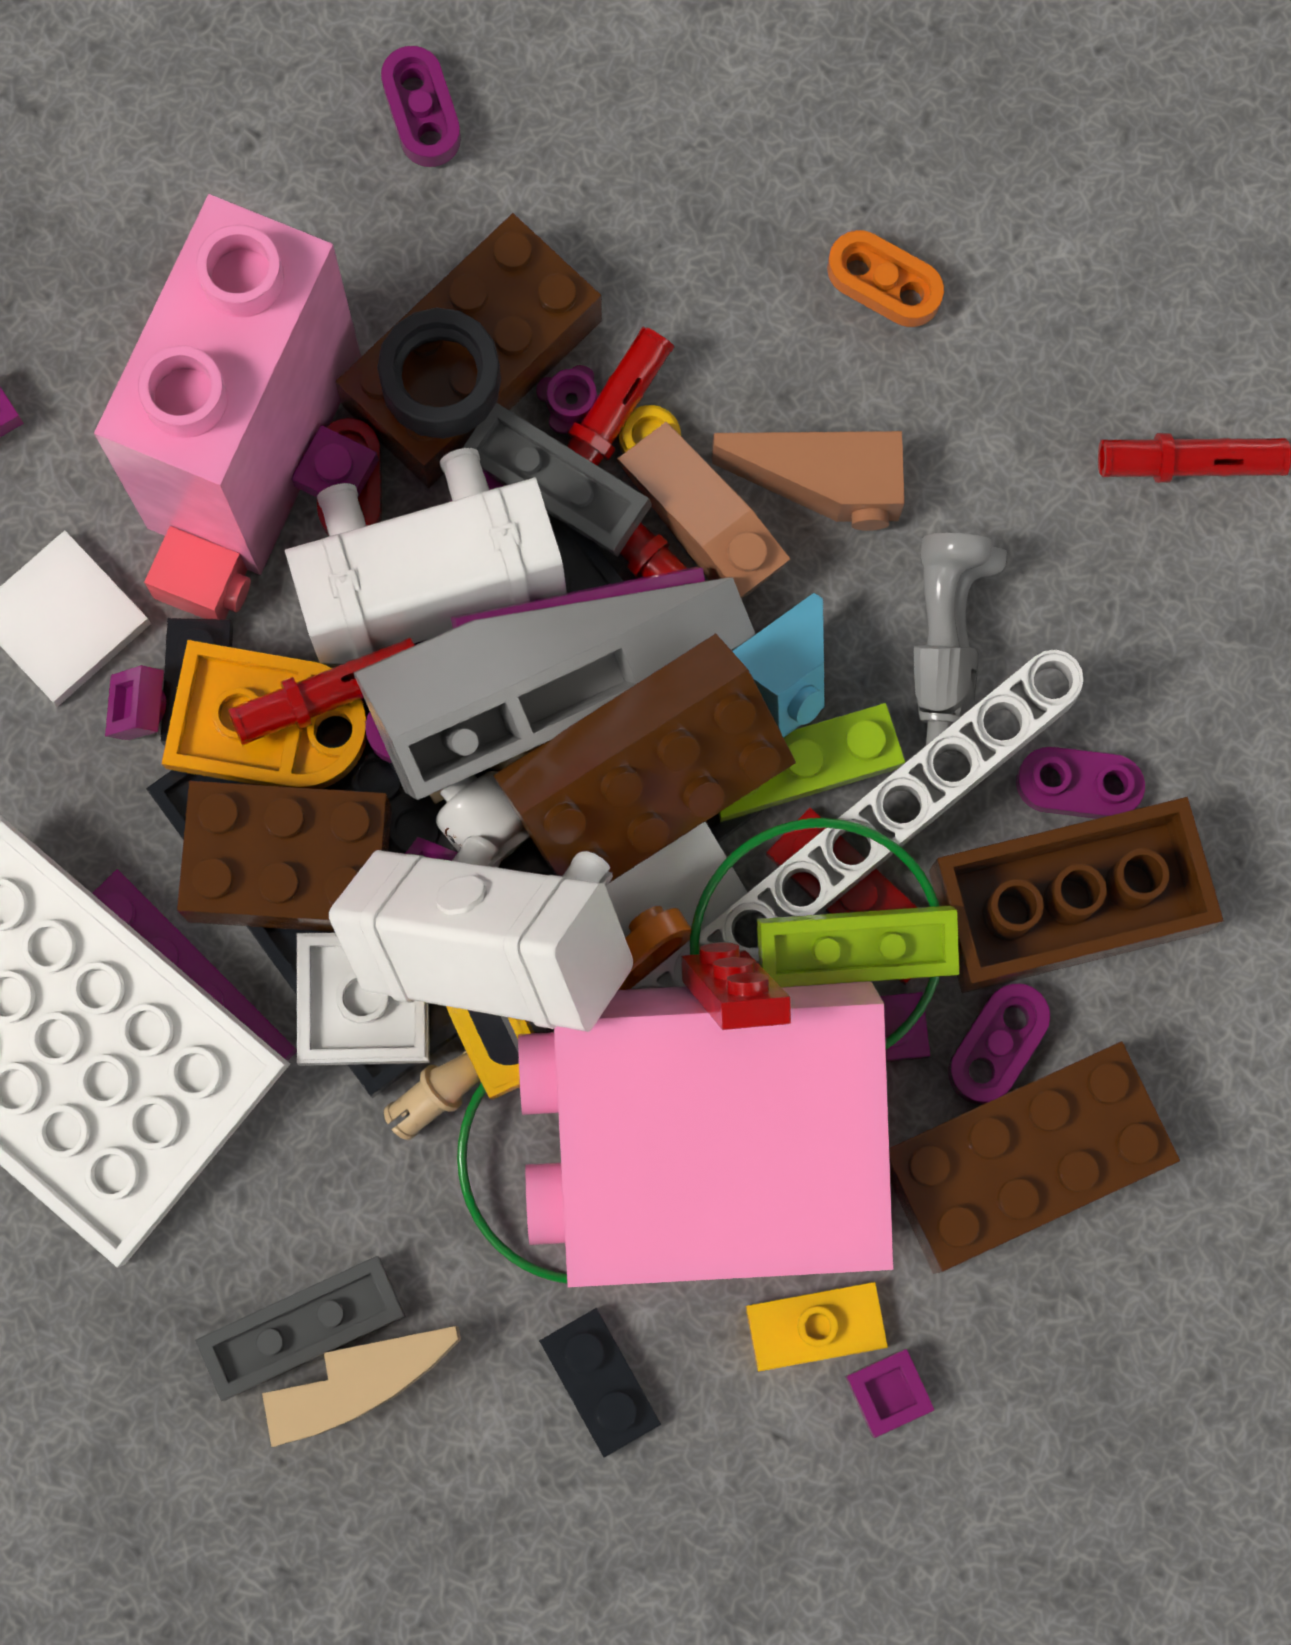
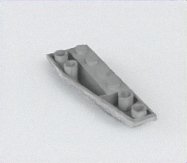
[353,577,756,800]

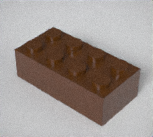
[335,213,602,488]
[493,633,796,882]
[929,797,1224,993]
[889,1041,1180,1274]

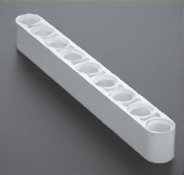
[631,650,1083,989]

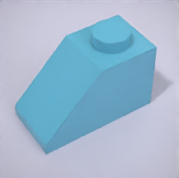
[732,593,825,738]

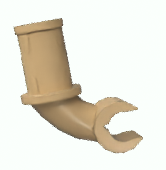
[384,1051,481,1140]

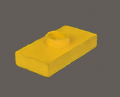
[745,1282,888,1372]

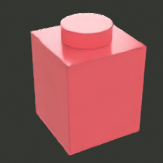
[144,526,251,620]

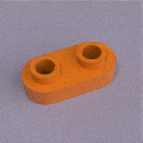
[827,230,944,327]
[618,906,692,990]

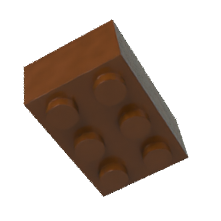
[177,781,392,932]

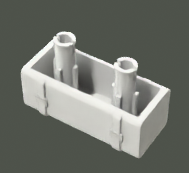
[285,448,567,668]
[329,836,633,1032]

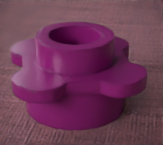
[536,365,598,434]

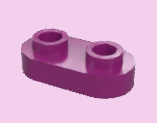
[381,46,461,167]
[1016,747,1145,819]
[948,984,1050,1104]

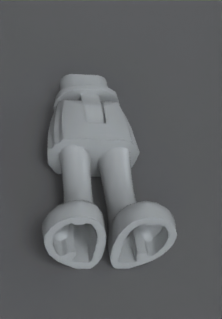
[914,533,1008,755]

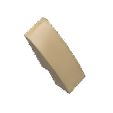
[262,1326,461,1447]

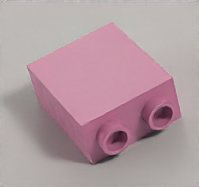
[94,194,361,575]
[518,981,893,1287]

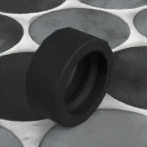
[377,307,501,439]

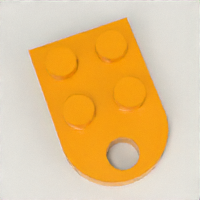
[161,640,367,789]

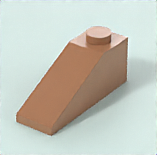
[617,422,790,599]
[712,431,904,531]

